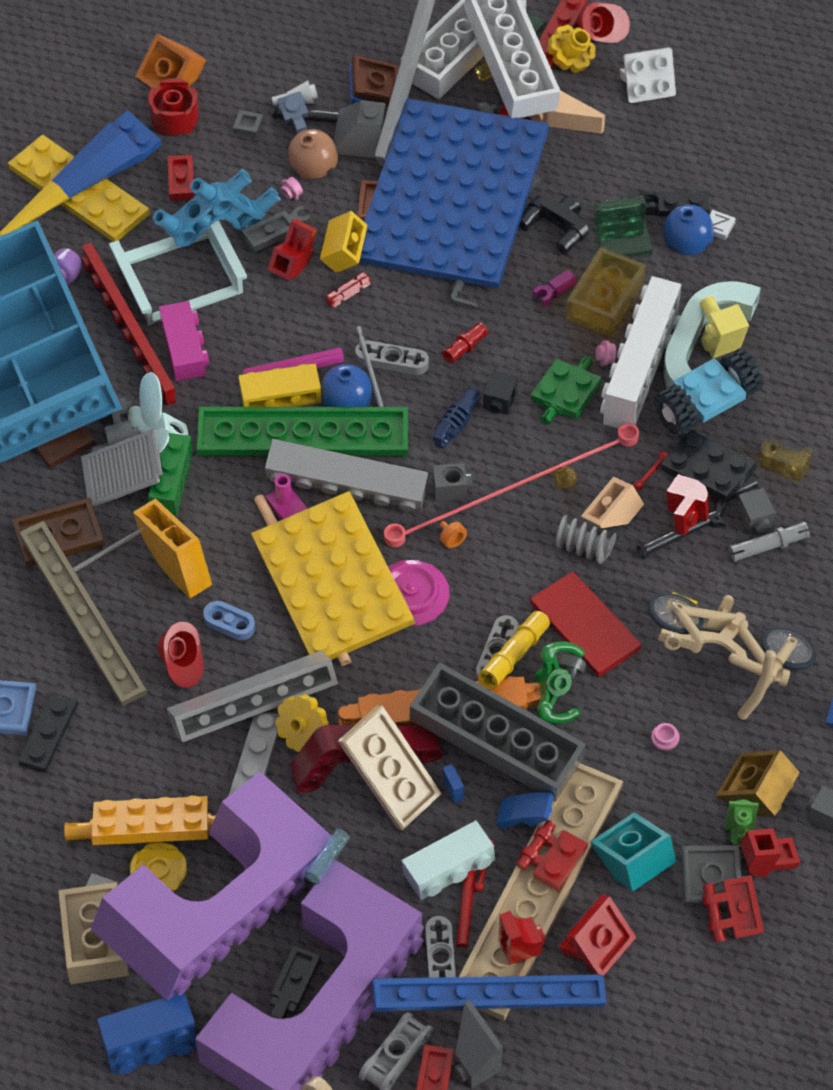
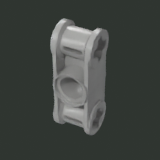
[359,1012,434,1090]

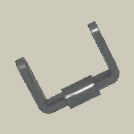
[451,280,478,310]

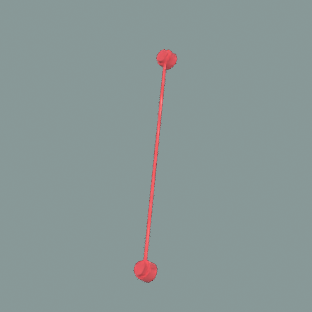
[384,423,639,547]

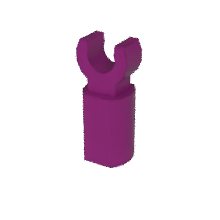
[533,270,577,307]

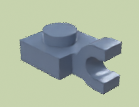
[277,91,309,134]

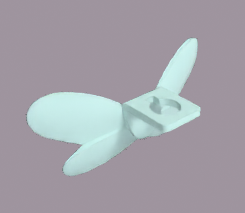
[127,372,188,453]

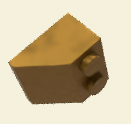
[716,750,800,817]

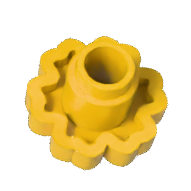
[548,25,596,73]
[275,694,328,752]

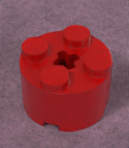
[148,79,199,135]

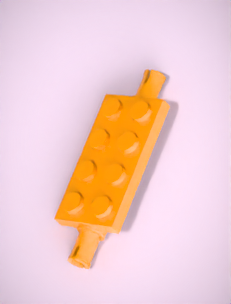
[64,795,216,845]

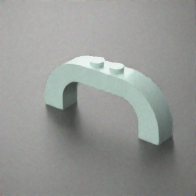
[664,282,761,388]

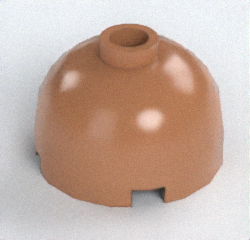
[288,129,338,180]

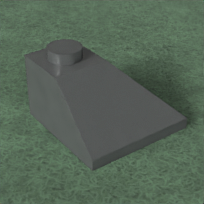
[333,101,387,160]
[454,1000,503,1089]

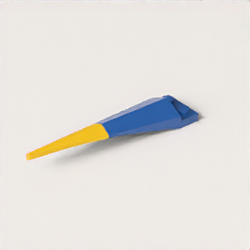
[0,110,162,236]

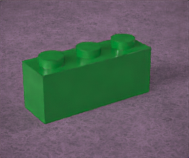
[148,433,193,518]

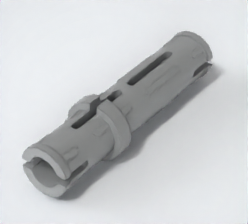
[729,521,810,562]

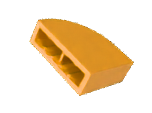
[133,499,212,598]

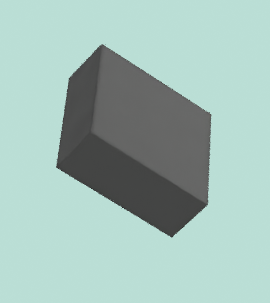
[233,110,263,138]

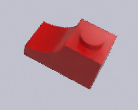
[498,911,545,965]

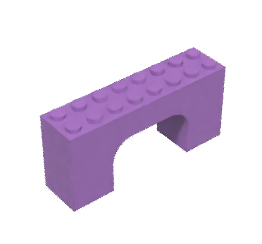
[91,771,335,1001]
[196,860,424,1090]

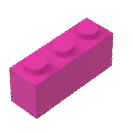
[159,301,209,381]

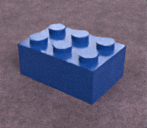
[97,993,197,1074]

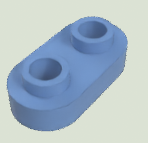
[203,601,255,640]

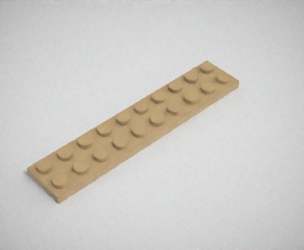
[459,763,623,1021]

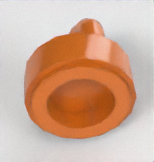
[440,521,467,548]

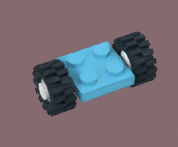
[654,348,764,436]

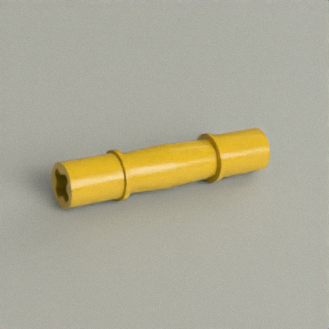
[478,611,550,689]

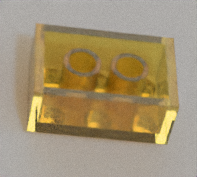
[566,247,647,338]

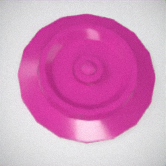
[388,560,450,626]

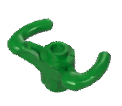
[535,641,585,724]

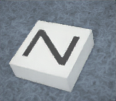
[710,210,736,240]

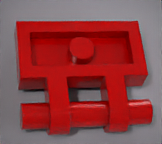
[516,820,588,892]
[702,875,764,943]

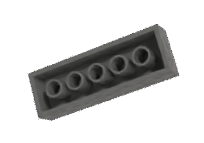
[409,662,586,802]

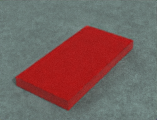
[530,571,642,678]

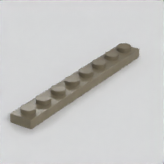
[19,521,147,707]

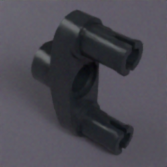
[519,196,589,255]

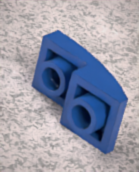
[496,792,554,829]

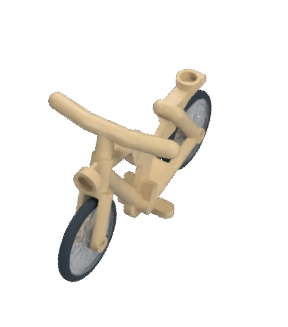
[648,593,816,720]

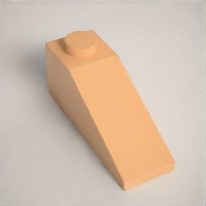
[530,91,605,133]

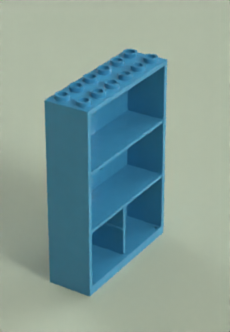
[0,220,122,463]

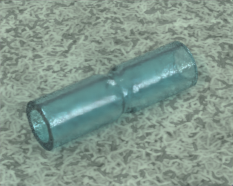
[305,829,350,884]

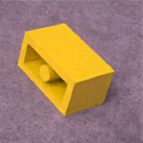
[320,211,368,273]

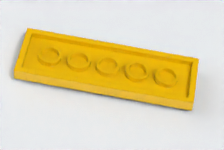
[8,134,150,242]

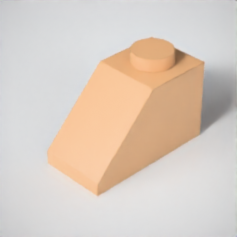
[581,477,644,528]

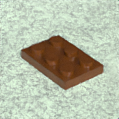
[12,498,105,567]

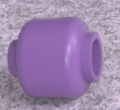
[54,248,83,285]

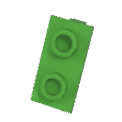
[725,800,758,847]

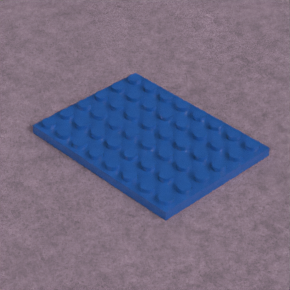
[359,99,549,289]

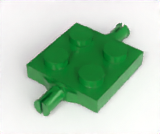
[531,356,602,425]

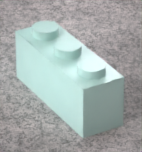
[402,821,495,900]

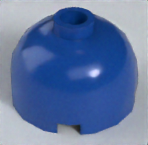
[664,204,714,255]
[321,364,372,407]

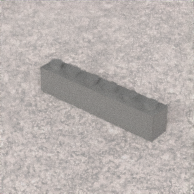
[265,439,428,511]
[167,651,338,743]

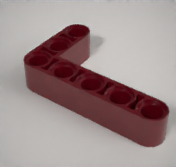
[290,725,443,794]

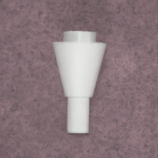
[272,81,318,106]

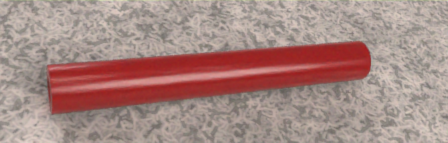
[456,870,475,948]

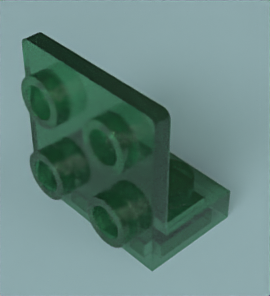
[593,196,653,260]

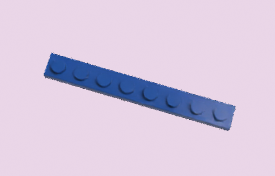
[371,975,606,1011]

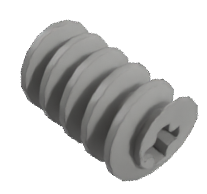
[556,515,616,564]

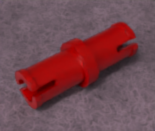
[442,322,488,364]

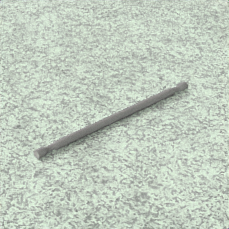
[356,326,384,407]
[73,529,141,572]

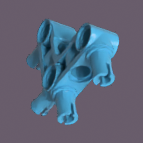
[153,169,281,247]

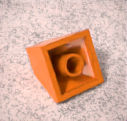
[135,34,207,89]

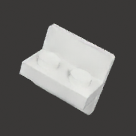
[620,47,676,103]

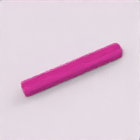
[243,348,344,375]

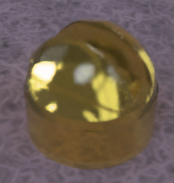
[555,467,578,488]

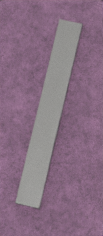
[375,0,435,167]

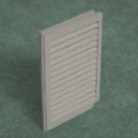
[81,428,162,507]

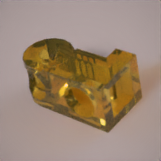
[760,439,813,483]

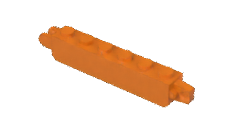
[338,676,541,726]

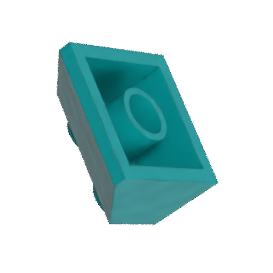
[590,812,677,891]

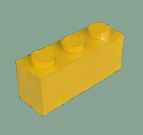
[238,363,322,407]

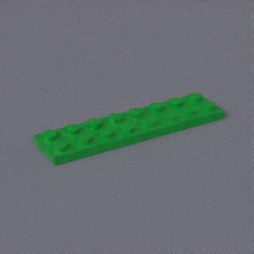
[197,407,408,456]

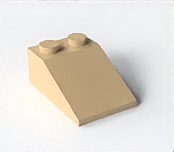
[59,882,129,984]

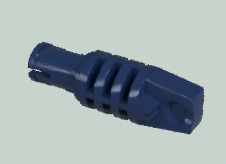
[433,386,482,449]

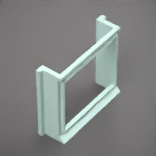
[109,221,247,325]

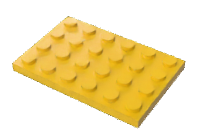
[251,491,415,660]

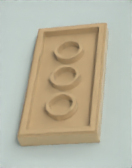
[338,705,442,830]

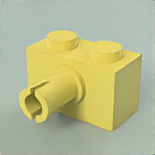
[699,296,749,358]

